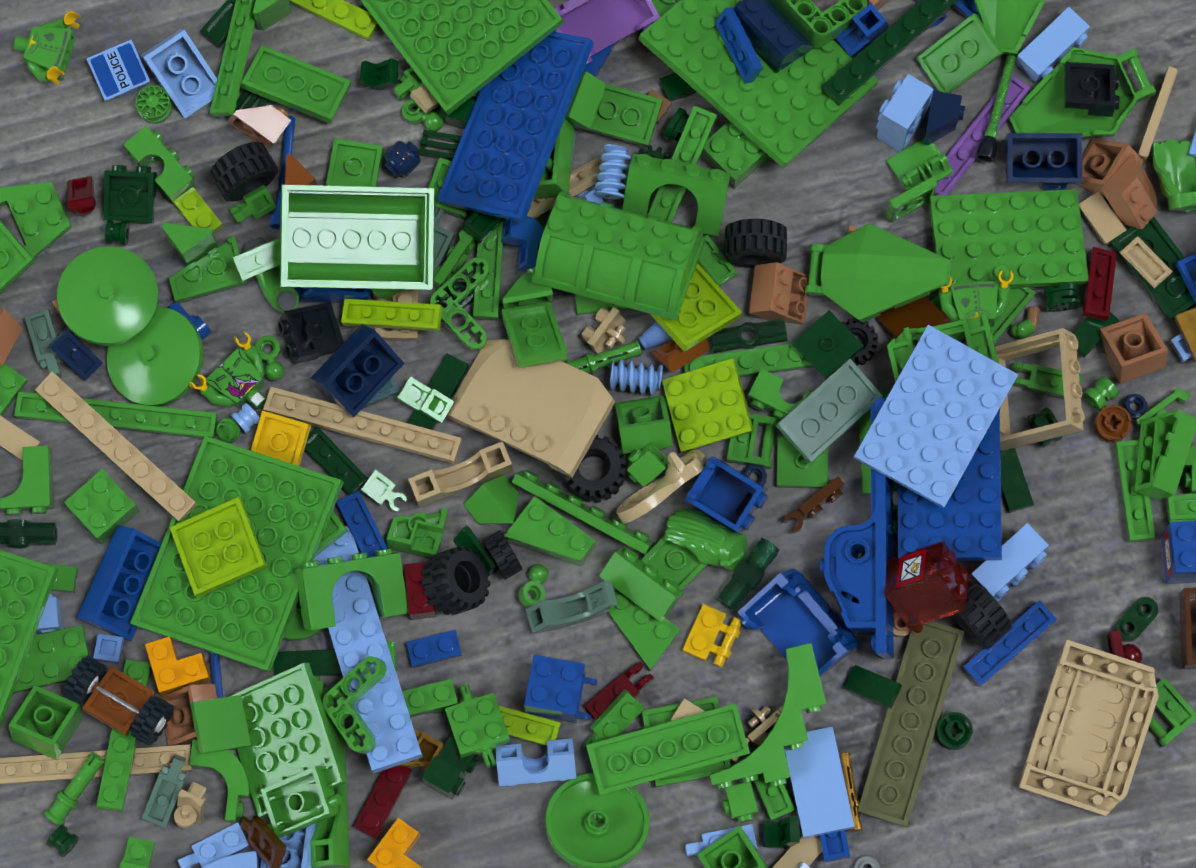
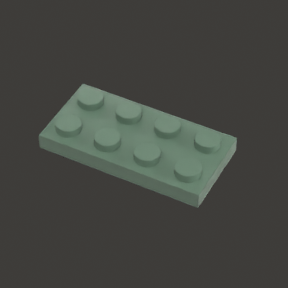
[776,359,883,463]

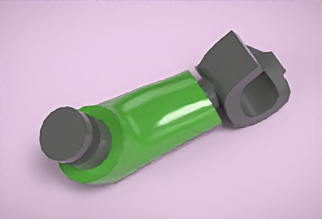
[240,237,299,313]

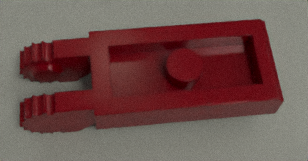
[584,662,654,720]

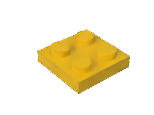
[251,410,311,466]

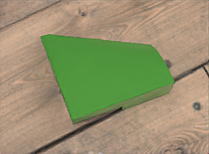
[387,508,449,558]

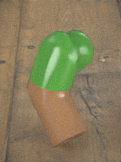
[1011,307,1040,339]

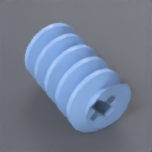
[594,144,632,200]
[610,359,663,396]

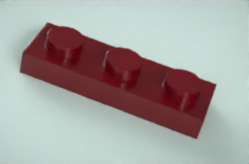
[1082,247,1117,321]
[353,766,413,839]

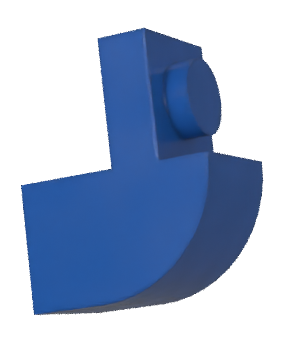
[836,3,889,57]
[501,216,544,272]

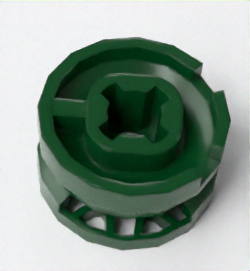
[664,108,690,144]
[1043,282,1081,312]
[1028,407,1062,448]
[935,712,973,750]

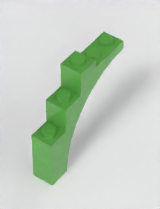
[710,643,826,789]

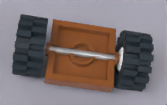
[63,656,174,746]

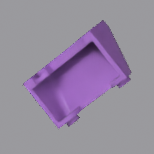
[554,0,660,64]

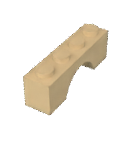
[408,441,513,508]

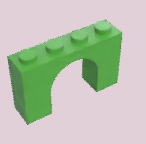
[623,154,731,236]
[0,445,54,515]
[295,548,409,630]

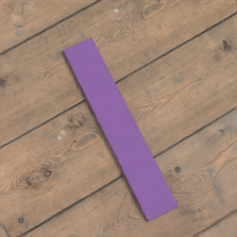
[934,75,1031,196]

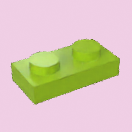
[173,187,223,233]

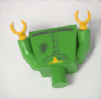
[14,11,81,85]
[939,269,1014,327]

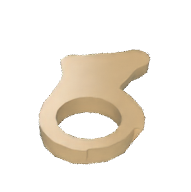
[617,449,705,523]

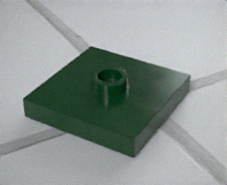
[792,310,864,380]

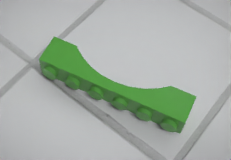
[310,709,350,868]

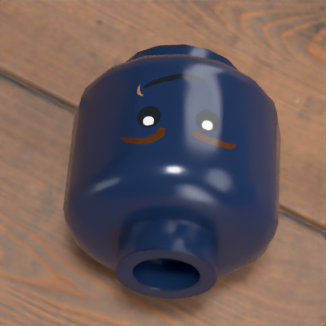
[384,141,421,177]

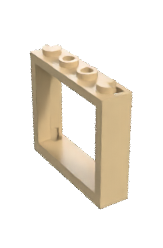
[995,328,1085,451]

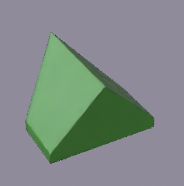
[464,475,519,525]

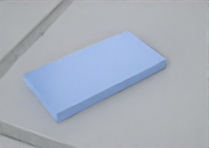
[784,726,855,839]

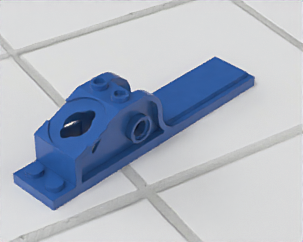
[820,398,894,659]

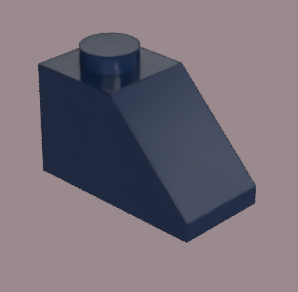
[923,91,965,145]

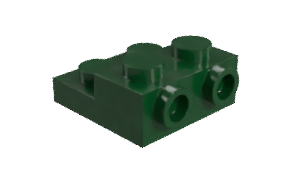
[103,165,157,223]

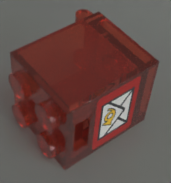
[884,541,969,633]

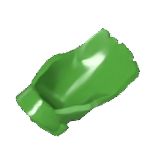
[1152,140,1196,213]
[665,508,747,571]

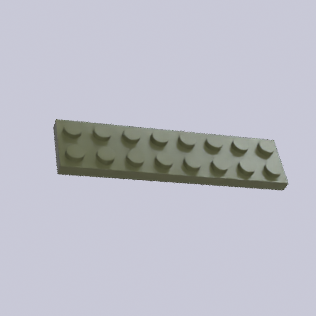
[857,616,965,828]

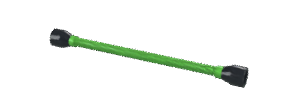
[975,53,1018,163]

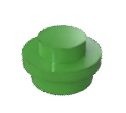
[216,417,240,442]

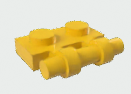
[682,604,742,668]

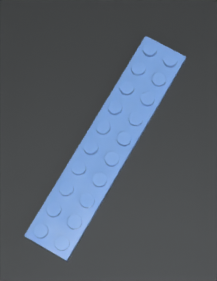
[313,526,423,774]

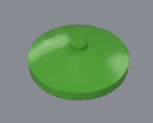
[57,246,159,346]
[107,307,204,406]
[545,773,650,868]

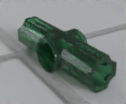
[710,319,788,353]
[0,519,58,549]
[717,538,780,612]

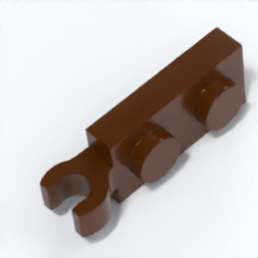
[784,476,844,533]
[240,815,286,868]

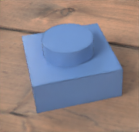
[93,633,124,664]

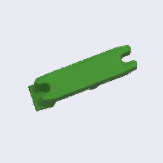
[1134,387,1191,428]

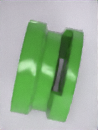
[135,85,172,124]

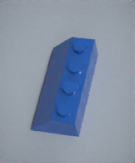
[77,525,162,641]

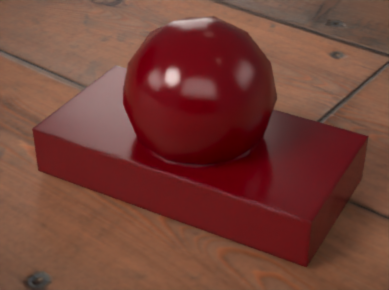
[67,176,96,216]
[1107,630,1142,663]

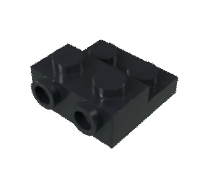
[1064,62,1120,117]
[278,302,344,364]

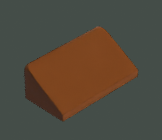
[652,338,710,372]

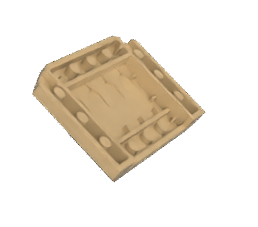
[446,339,615,478]
[1019,639,1159,816]

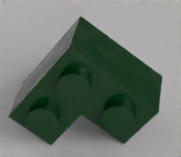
[422,737,479,800]

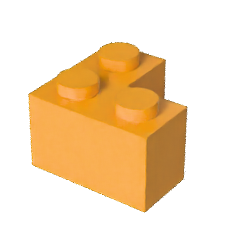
[145,636,212,696]
[367,818,422,868]

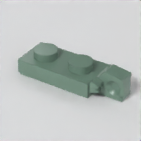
[24,309,64,378]
[141,754,186,828]

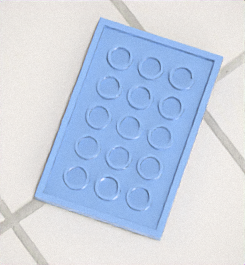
[853,325,1018,508]

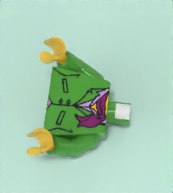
[189,331,267,409]

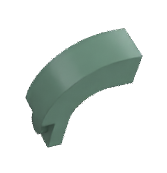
[526,580,618,633]

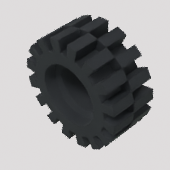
[842,318,878,367]
[482,530,523,580]

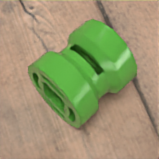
[1083,376,1119,411]

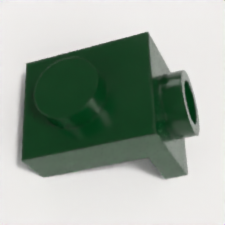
[360,59,399,91]
[762,816,802,849]

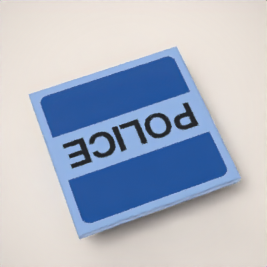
[86,39,150,101]

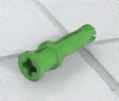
[565,340,642,375]
[44,752,105,826]

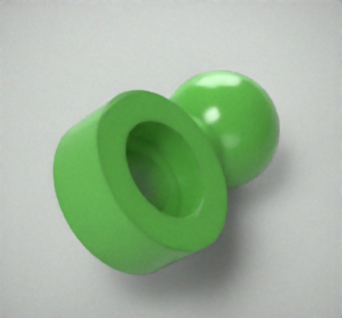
[402,98,444,132]
[255,335,284,381]
[518,564,549,608]

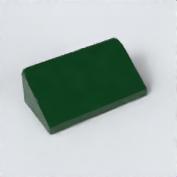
[454,525,497,577]

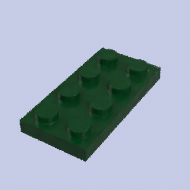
[1110,217,1195,322]

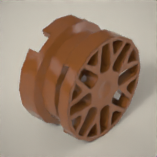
[1094,405,1132,444]

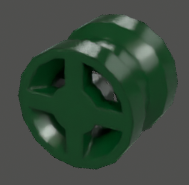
[105,220,130,246]
[46,824,79,857]

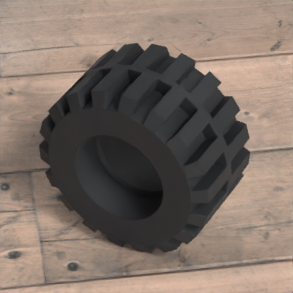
[210,141,279,202]
[724,219,787,268]
[563,435,626,503]
[421,546,490,615]
[945,581,1012,649]

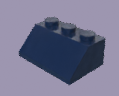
[734,0,814,73]
[1005,133,1082,183]
[311,324,405,418]

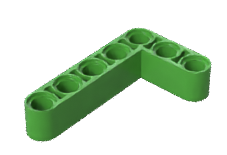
[770,0,867,48]

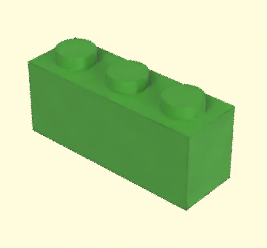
[599,548,683,621]

